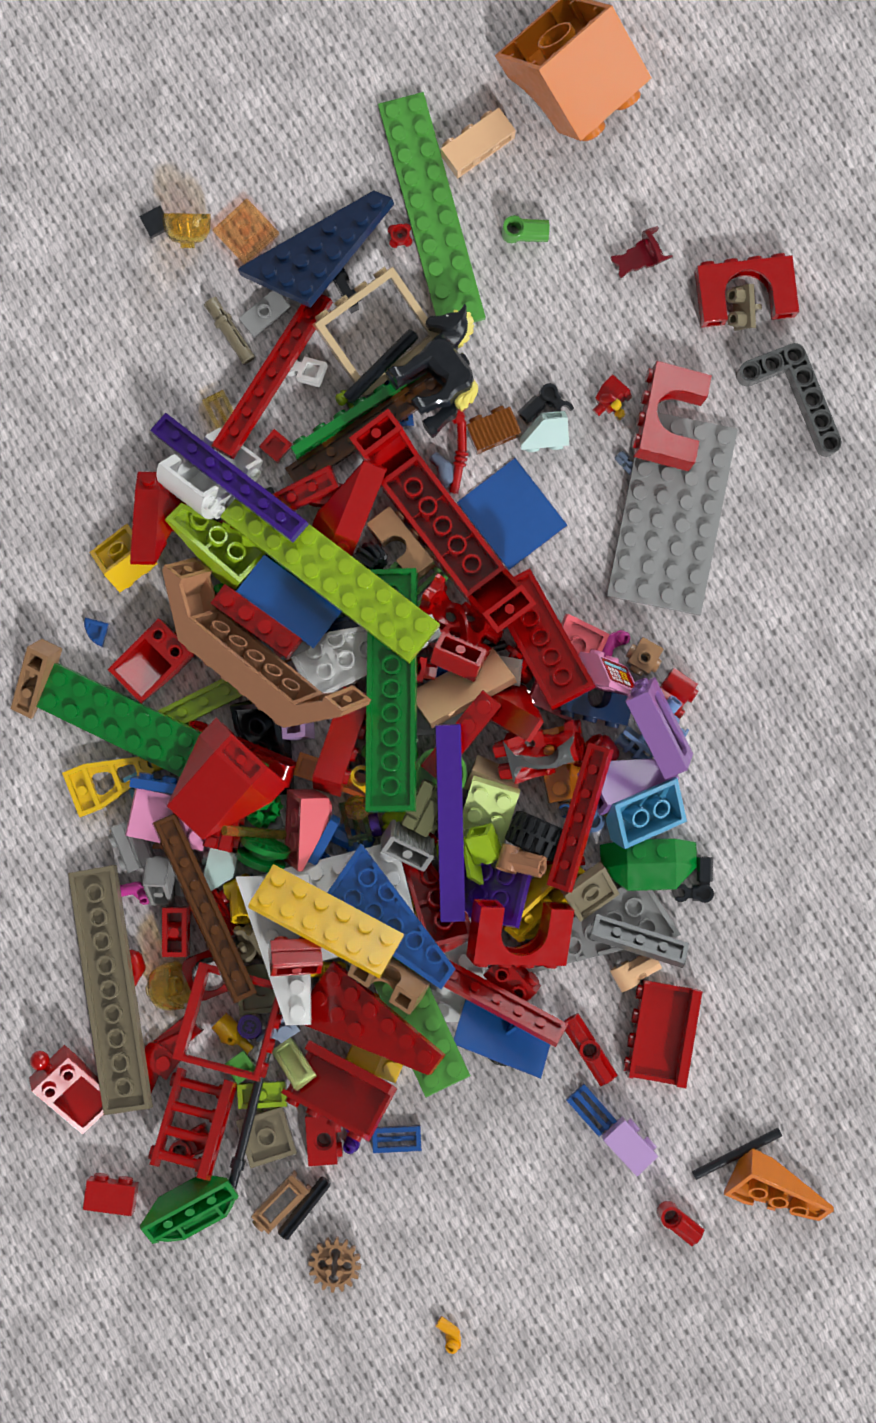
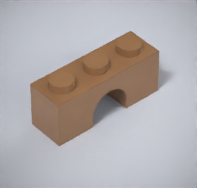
[367,506,435,580]
[347,958,431,1015]

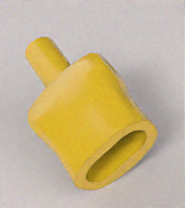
[211,1012,254,1054]

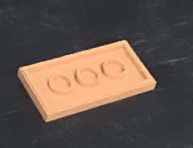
[417,647,517,729]

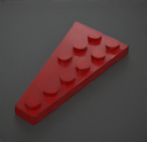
[304,962,446,1075]

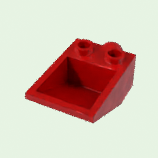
[107,618,196,704]
[29,1045,104,1134]

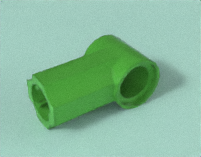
[501,215,550,244]

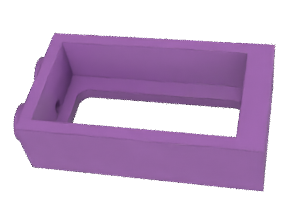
[626,677,693,779]

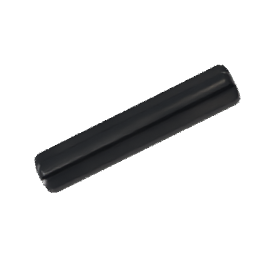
[278,1176,331,1240]

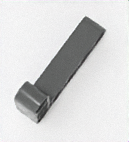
[736,343,842,457]

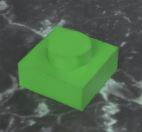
[225,1050,256,1084]

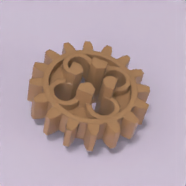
[308,1236,362,1293]

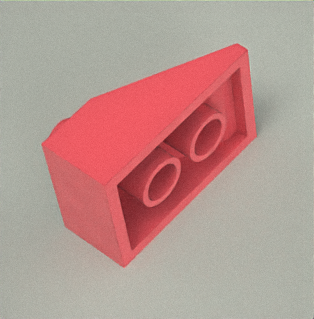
[284,789,332,871]

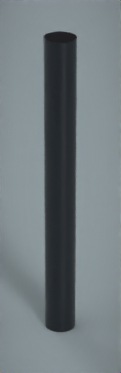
[692,1128,782,1180]

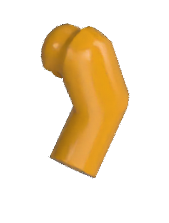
[435,1316,461,1354]

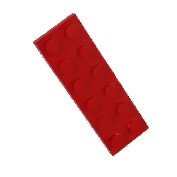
[507,568,596,710]

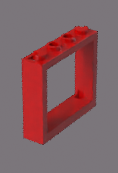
[172,962,282,1082]

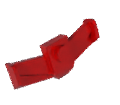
[145,1016,204,1094]

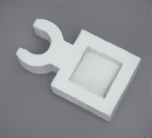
[287,356,328,387]

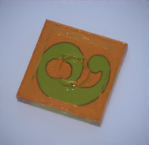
[212,198,280,264]

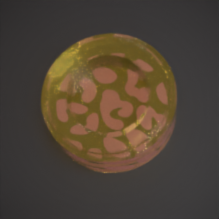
[345,795,369,820]

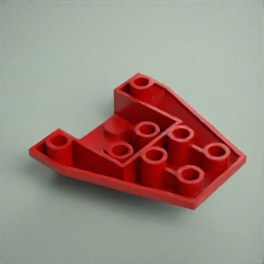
[167,717,288,840]

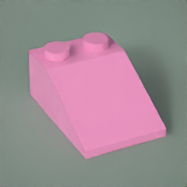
[125,788,204,851]

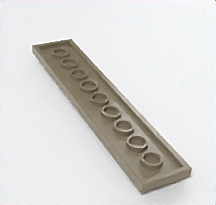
[68,865,153,1115]

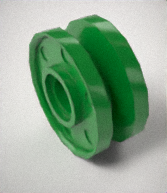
[235,833,291,873]

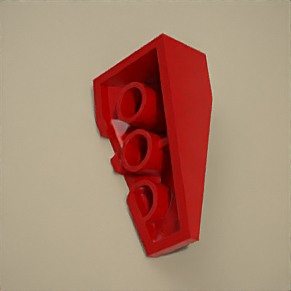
[312,459,387,556]
[130,471,187,565]
[490,684,544,742]
[402,862,470,953]

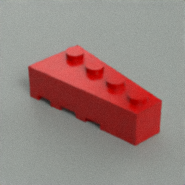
[313,687,367,797]

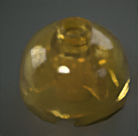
[163,213,211,248]
[145,961,191,1011]

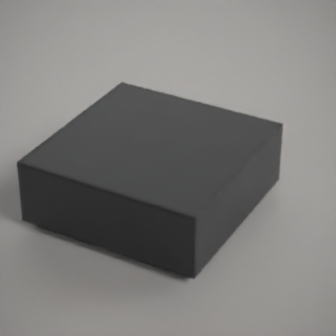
[139,206,172,239]

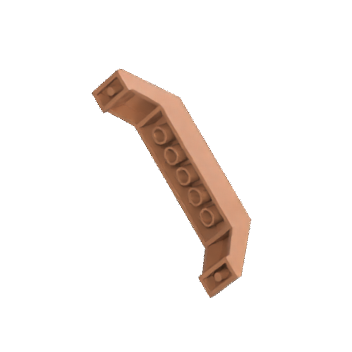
[162,557,371,728]

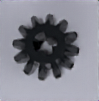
[352,542,388,570]

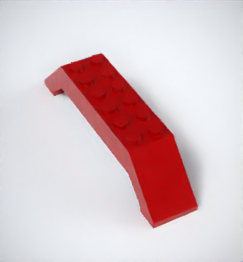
[349,409,536,634]

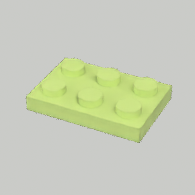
[463,776,520,847]

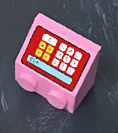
[579,649,635,696]

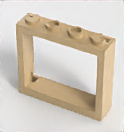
[312,266,439,396]

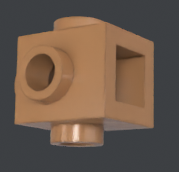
[626,637,664,677]

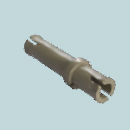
[204,297,256,365]

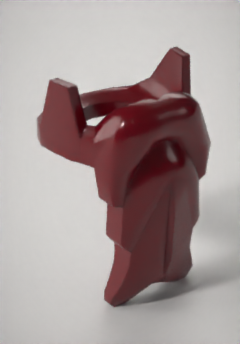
[610,226,673,278]

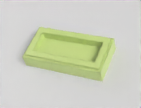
[272,1037,317,1091]

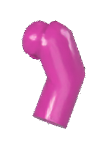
[602,630,631,657]
[120,881,149,905]

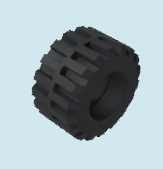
[505,811,563,862]

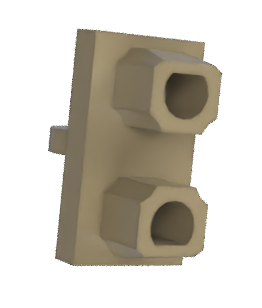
[726,284,762,331]
[232,922,264,964]

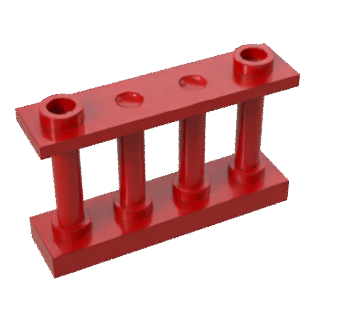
[148,1067,237,1181]

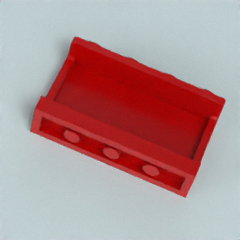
[623,979,703,1089]
[281,1040,397,1142]

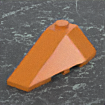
[724,1149,834,1221]

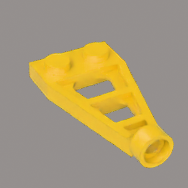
[62,757,163,818]

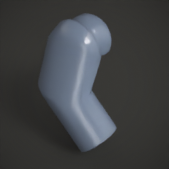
[429,452,453,488]

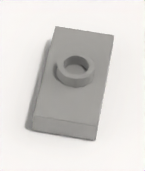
[239,290,291,338]

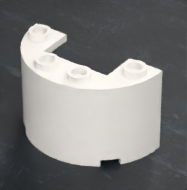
[157,428,263,519]

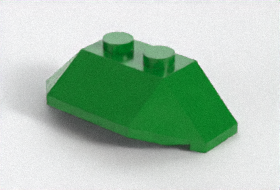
[600,839,697,891]
[140,1175,239,1244]

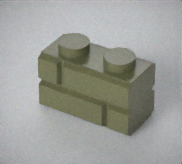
[400,779,438,837]

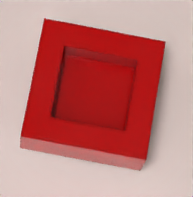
[259,429,293,464]

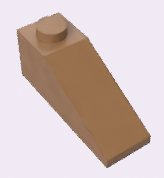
[11,639,63,719]

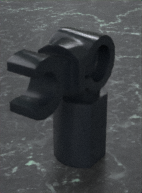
[517,383,574,424]
[675,857,714,903]

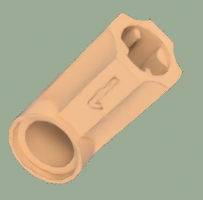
[610,955,662,992]

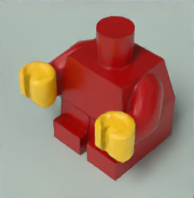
[592,374,632,420]

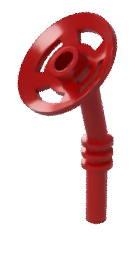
[449,403,470,494]

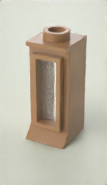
[251,1170,311,1234]

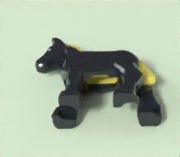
[385,304,478,438]

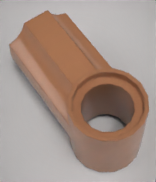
[495,844,547,878]

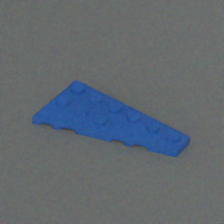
[327,843,455,990]

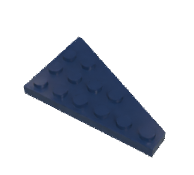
[238,190,394,308]

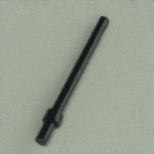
[229,1053,271,1189]

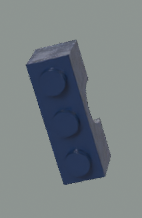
[556,691,631,729]

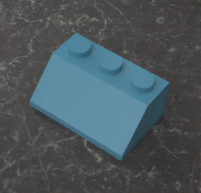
[606,777,687,849]

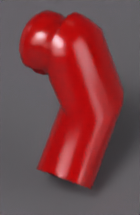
[130,949,146,987]

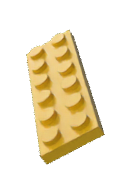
[248,864,404,979]

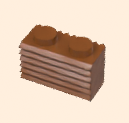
[466,405,521,455]

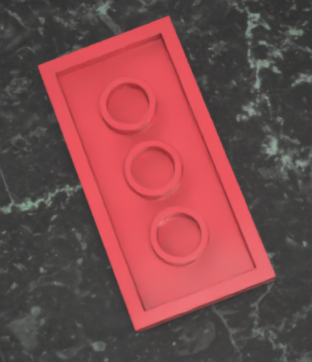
[529,614,610,721]

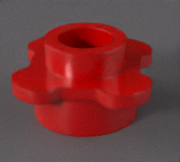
[388,223,413,248]

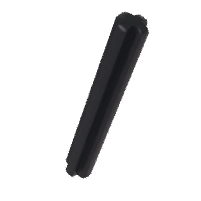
[344,329,419,403]

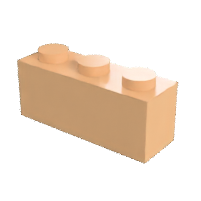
[441,108,516,179]

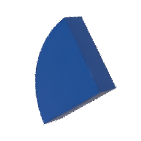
[84,617,109,647]

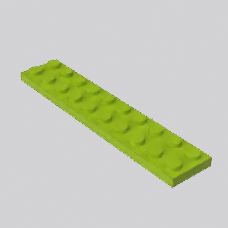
[220,498,440,664]

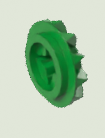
[247,796,284,829]

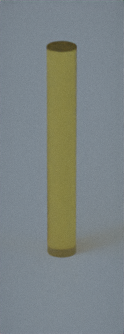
[221,825,287,840]

